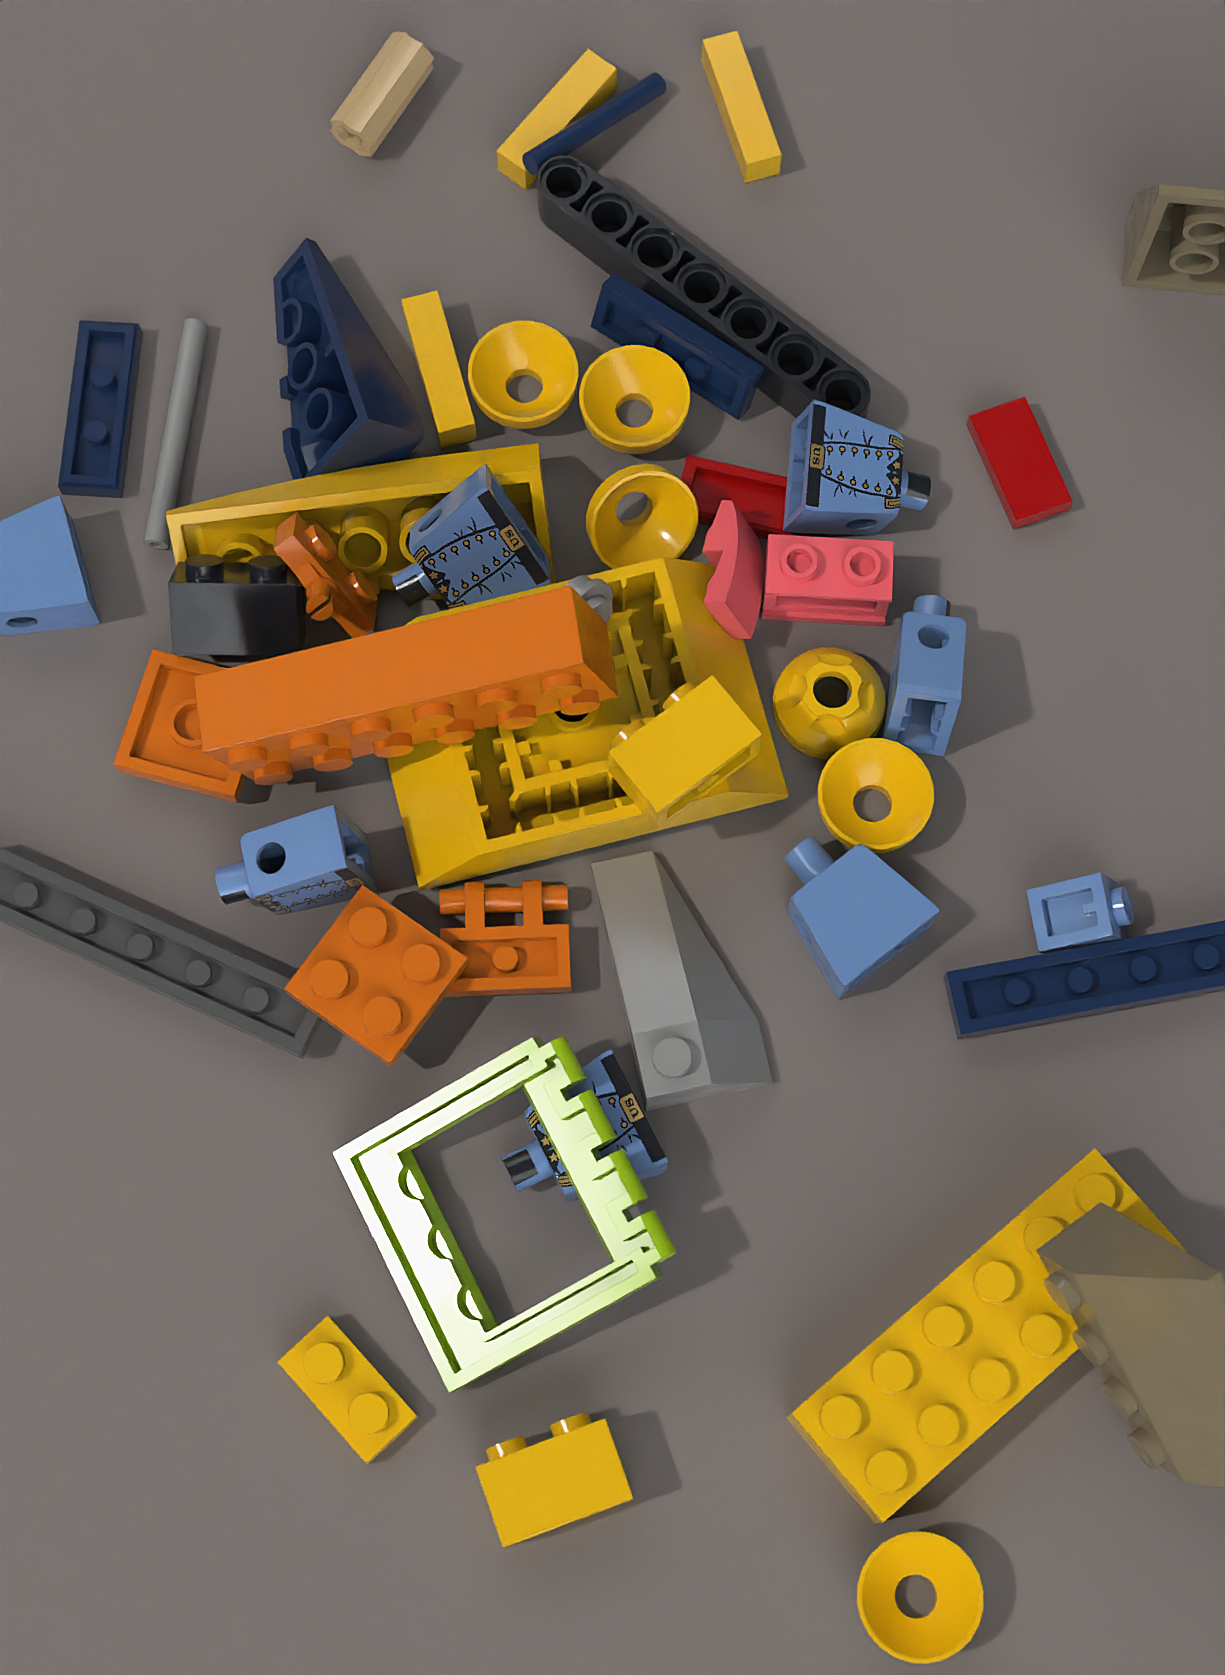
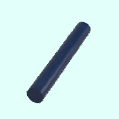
[522,72,667,175]

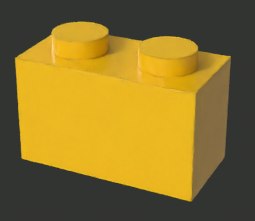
[608,675,762,831]
[476,1411,633,1548]

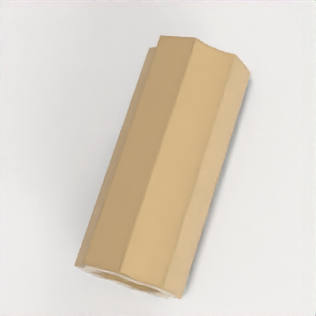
[330,32,434,157]

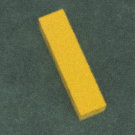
[701,31,782,183]
[496,49,617,190]
[401,290,477,449]

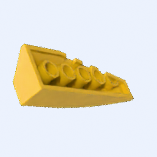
[166,443,556,600]

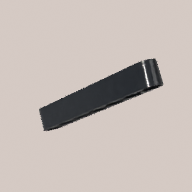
[537,155,871,419]

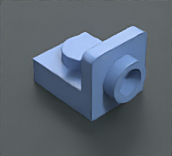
[1026,872,1134,954]

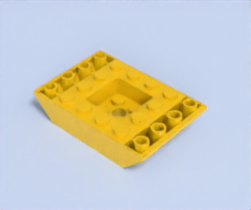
[387,557,789,891]

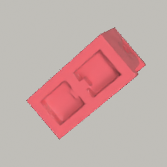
[761,534,894,627]

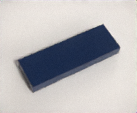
[590,273,765,420]
[58,320,143,498]

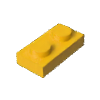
[277,1316,419,1464]

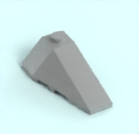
[591,850,773,1111]

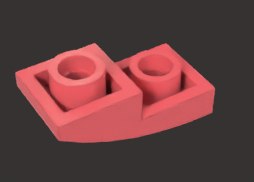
[702,500,764,639]

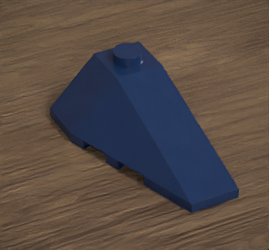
[273,238,426,480]

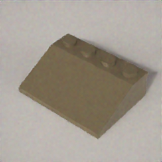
[1122,184,1225,295]
[1036,1202,1225,1488]

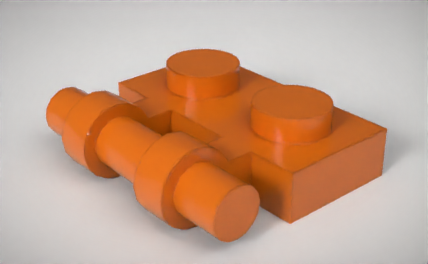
[439,879,571,997]

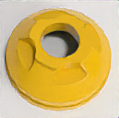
[468,320,579,429]
[579,345,690,454]
[586,464,698,569]
[772,647,886,760]
[817,738,934,853]
[856,1532,984,1664]

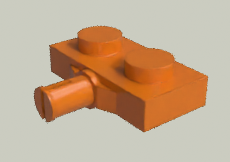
[274,512,378,638]

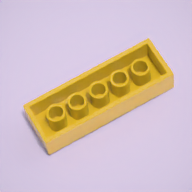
[786,1148,1188,1524]

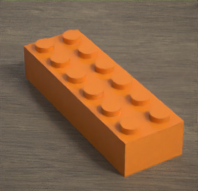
[194,586,619,785]

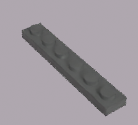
[0,848,322,1059]

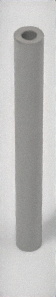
[144,318,208,550]

